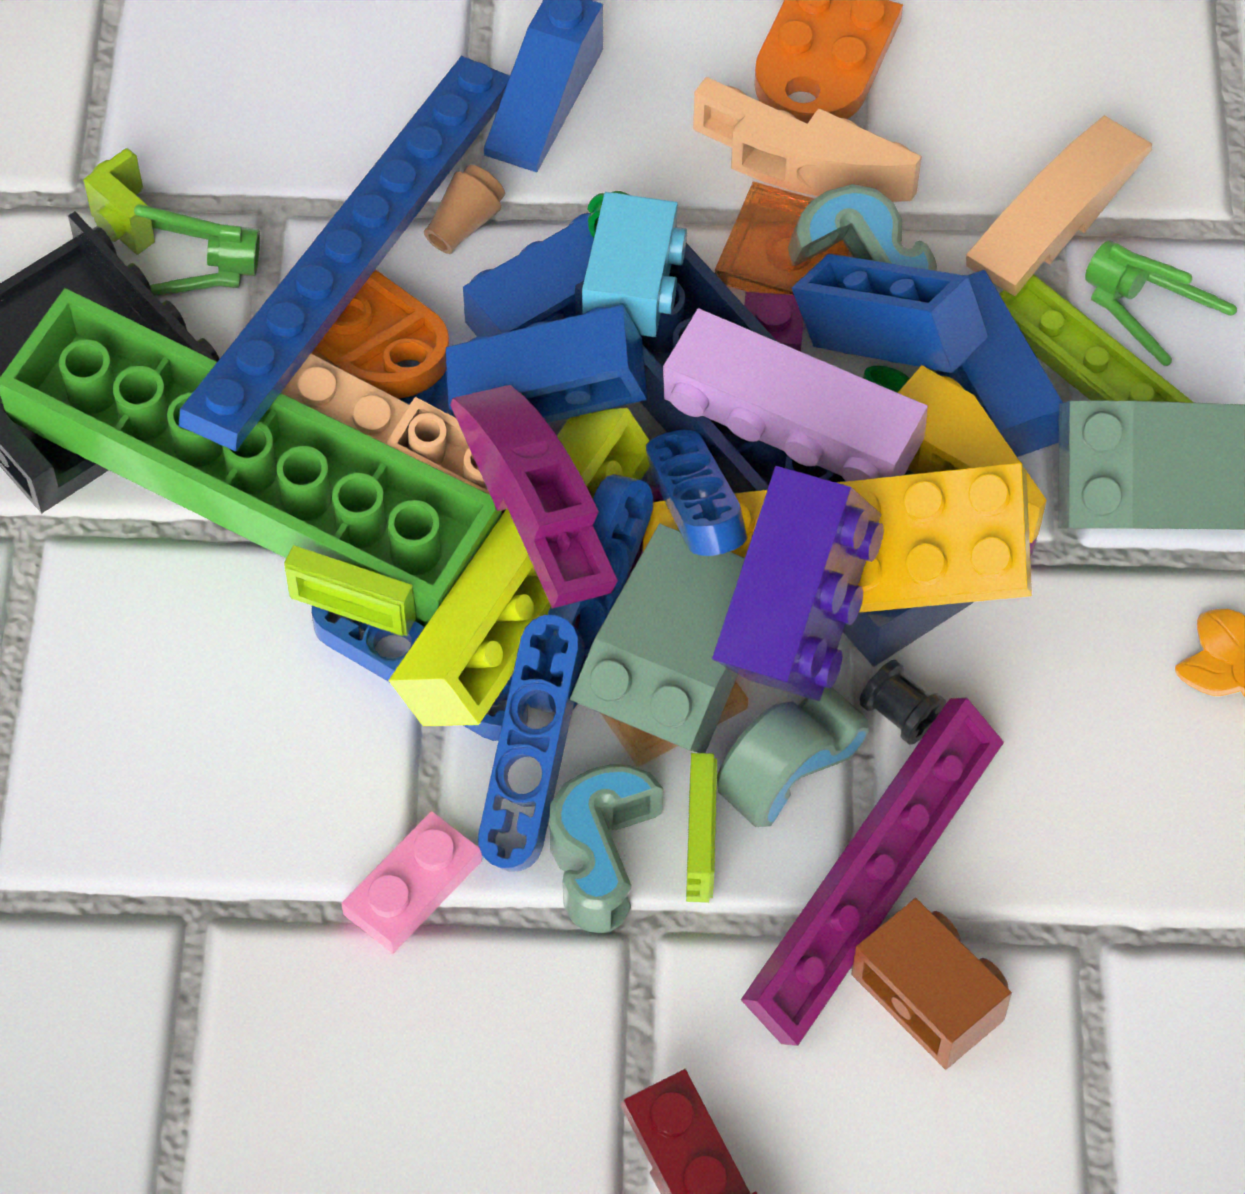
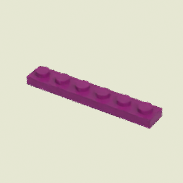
[740,697,1004,1046]

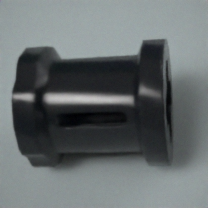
[859,660,946,745]

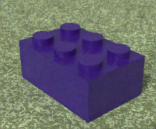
[712,466,884,702]

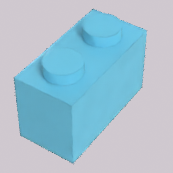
[582,192,687,337]

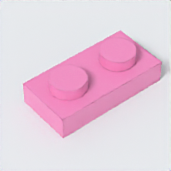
[342,811,482,954]

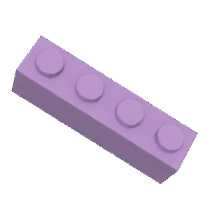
[663,308,928,481]

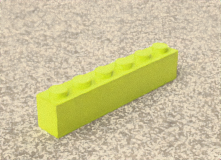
[388,407,650,726]

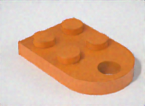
[754,0,903,124]
[311,269,449,399]

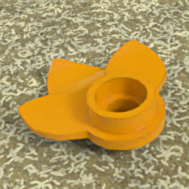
[1175,609,1245,697]

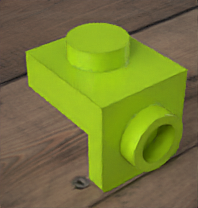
[83,148,155,255]

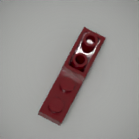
[620,1068,757,1194]

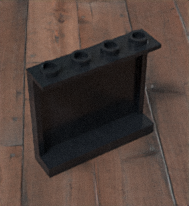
[0,211,220,514]

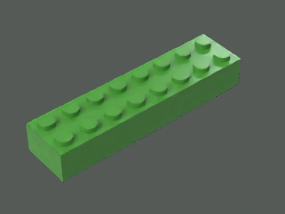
[0,288,501,627]

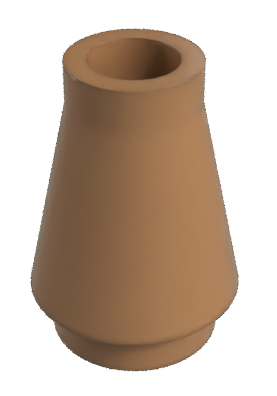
[424,165,505,254]

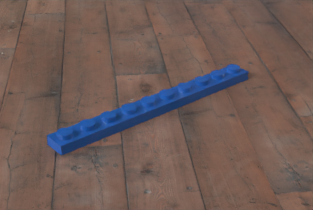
[179,55,510,451]

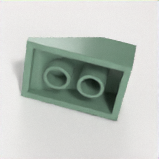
[1058,401,1245,530]
[570,524,745,753]

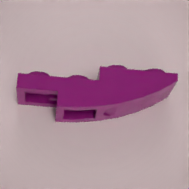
[450,385,618,609]

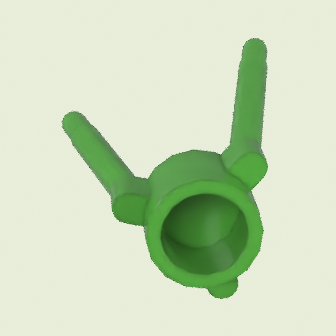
[134,205,260,296]
[1085,240,1237,366]

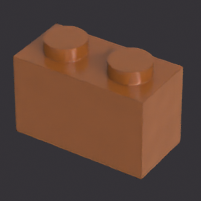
[851,898,1012,1070]

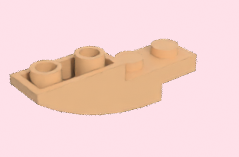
[693,77,922,202]
[281,354,490,495]

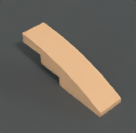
[966,115,1152,296]

